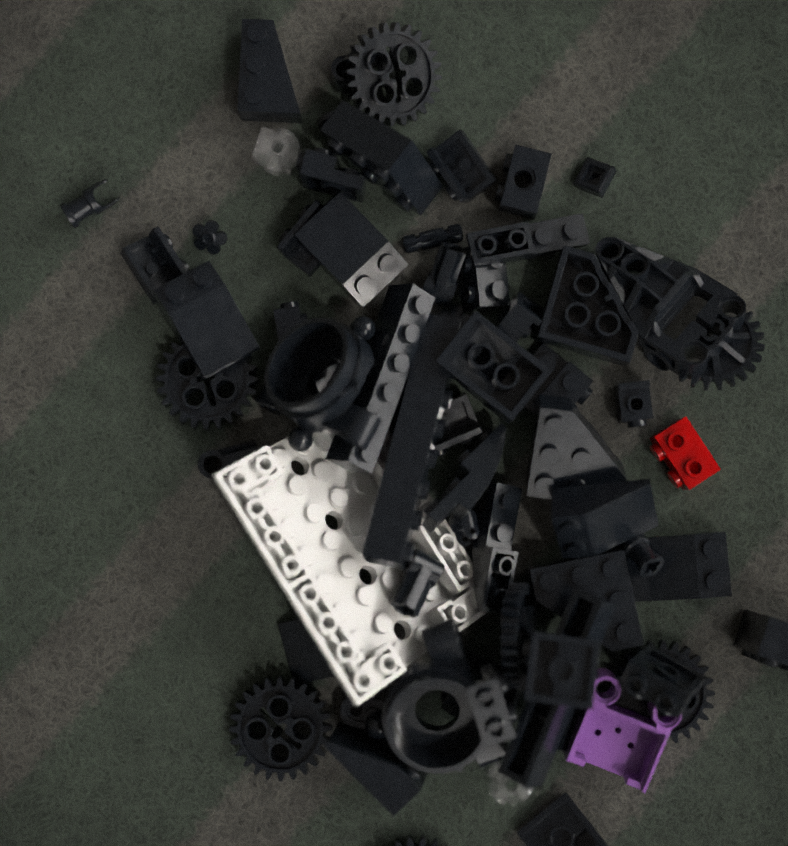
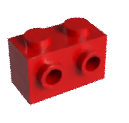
[649,416,721,490]

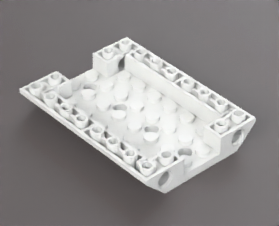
[213,429,487,707]

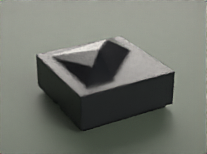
[573,157,617,198]

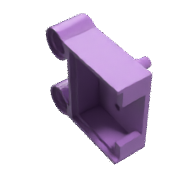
[563,668,682,793]

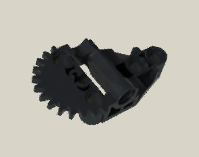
[595,237,765,391]

